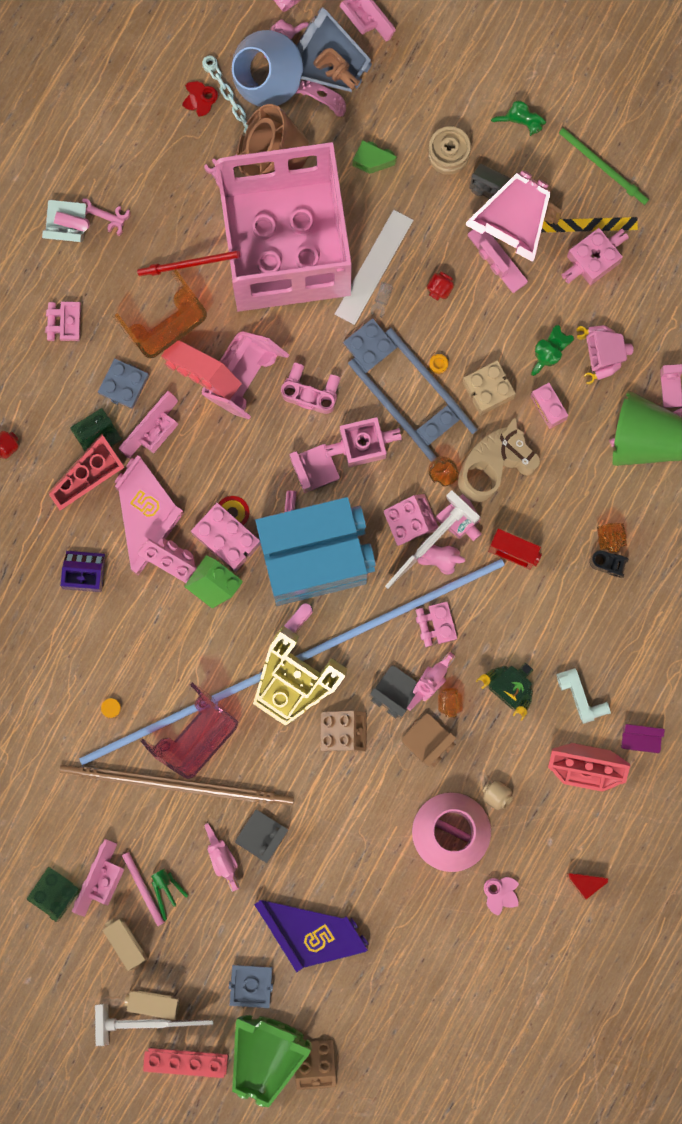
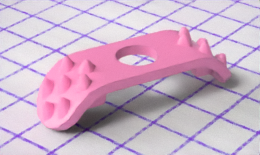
[296,80,346,116]

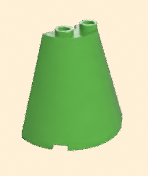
[612,391,682,466]
[232,1015,312,1107]

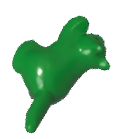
[491,100,546,136]
[531,325,574,376]

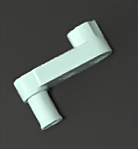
[556,668,611,724]

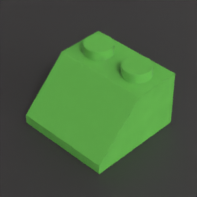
[184,555,243,608]

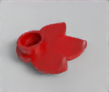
[182,81,218,117]

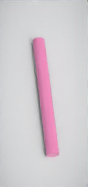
[122,852,164,926]

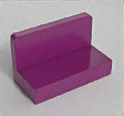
[621,724,665,753]

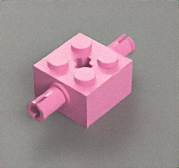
[561,228,629,286]
[324,417,402,467]

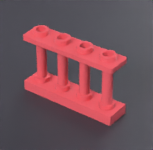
[143,1048,228,1078]

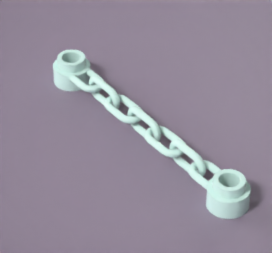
[202,56,249,132]

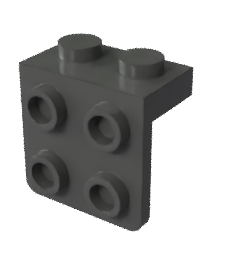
[369,666,417,719]

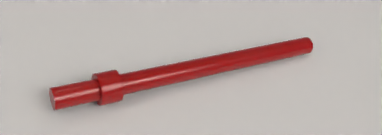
[137,250,240,276]

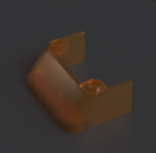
[112,270,207,358]

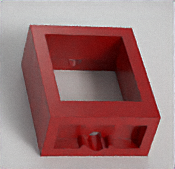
[488,528,542,570]

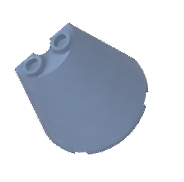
[297,7,372,92]

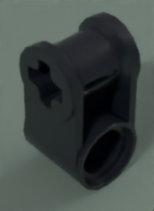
[589,551,629,578]

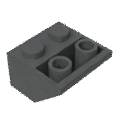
[469,164,511,200]

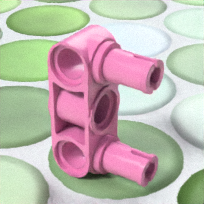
[281,363,340,414]

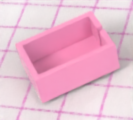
[191,503,261,572]

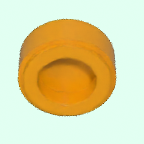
[429,354,448,374]
[101,698,121,718]

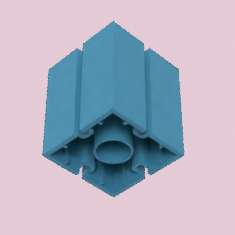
[255,497,376,606]

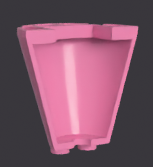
[466,170,550,262]

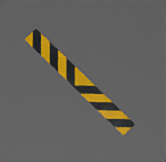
[541,217,638,233]

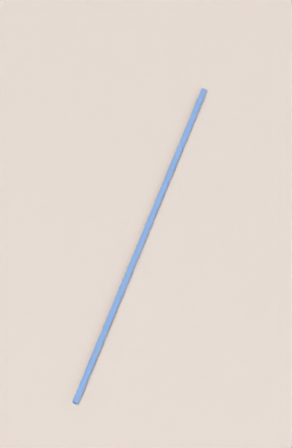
[79,559,505,766]

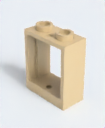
[102,918,148,971]
[124,990,181,1020]

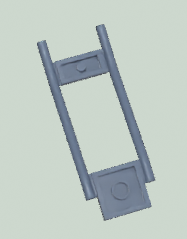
[343,318,478,465]

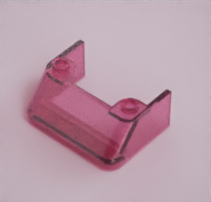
[140,682,238,779]

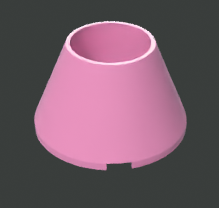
[412,793,491,872]

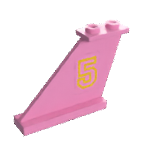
[115,455,184,576]

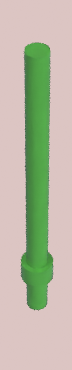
[559,128,649,205]

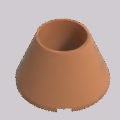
[237,104,309,176]

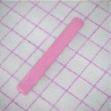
[435,819,471,842]

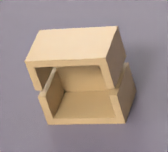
[462,360,516,416]

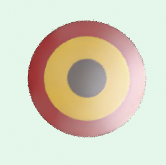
[218,496,250,526]

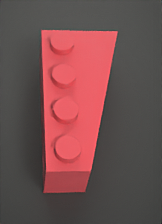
[161,338,242,400]
[48,434,124,510]

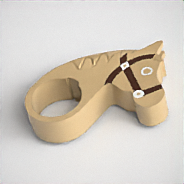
[458,418,540,502]

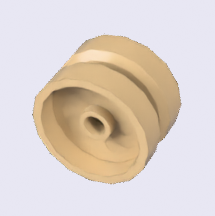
[428,127,470,175]

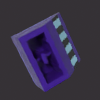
[60,551,105,592]

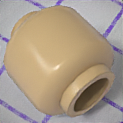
[483,781,513,810]

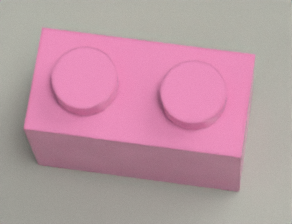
[531,383,568,429]

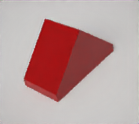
[567,873,609,900]

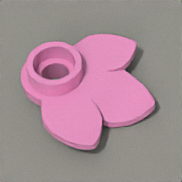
[484,877,519,915]

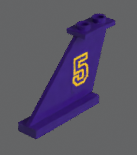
[254,900,369,973]

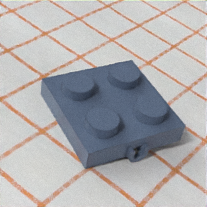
[98,358,150,409]
[229,965,273,1008]

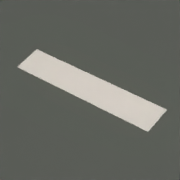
[335,210,413,325]

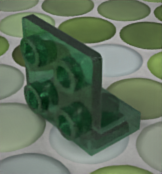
[27,867,81,922]

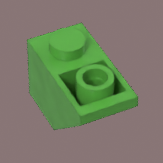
[353,140,397,174]

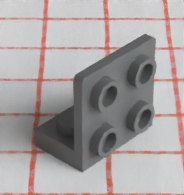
[235,810,289,864]

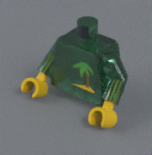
[476,663,533,721]

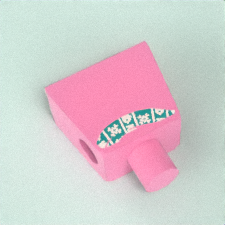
[436,494,482,541]

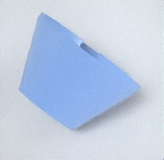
[231,30,303,107]

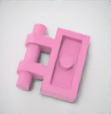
[45,302,81,341]
[416,602,457,647]

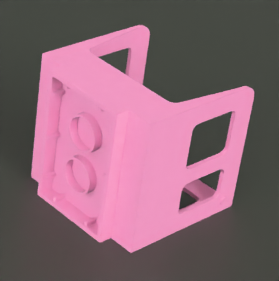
[215,142,351,312]

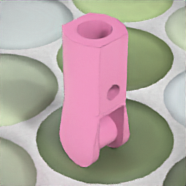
[54,211,90,231]
[285,603,312,633]

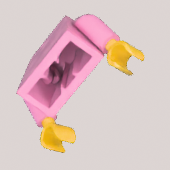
[576,325,633,385]

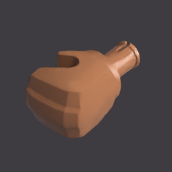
[313,48,360,90]

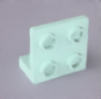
[42,200,86,242]

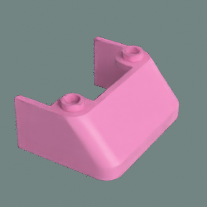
[202,332,289,419]

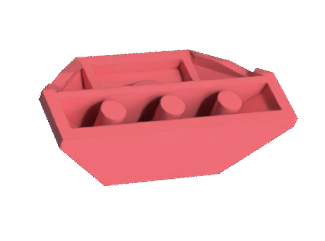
[548,743,630,792]

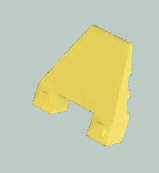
[253,626,347,726]

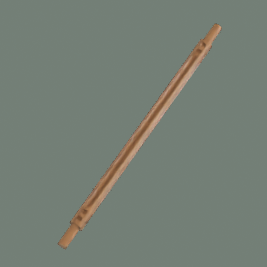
[60,765,294,805]

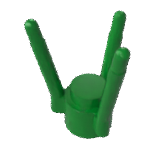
[151,869,188,921]

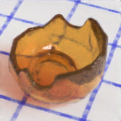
[428,456,459,487]

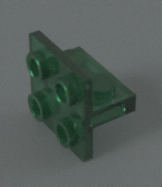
[70,408,122,451]

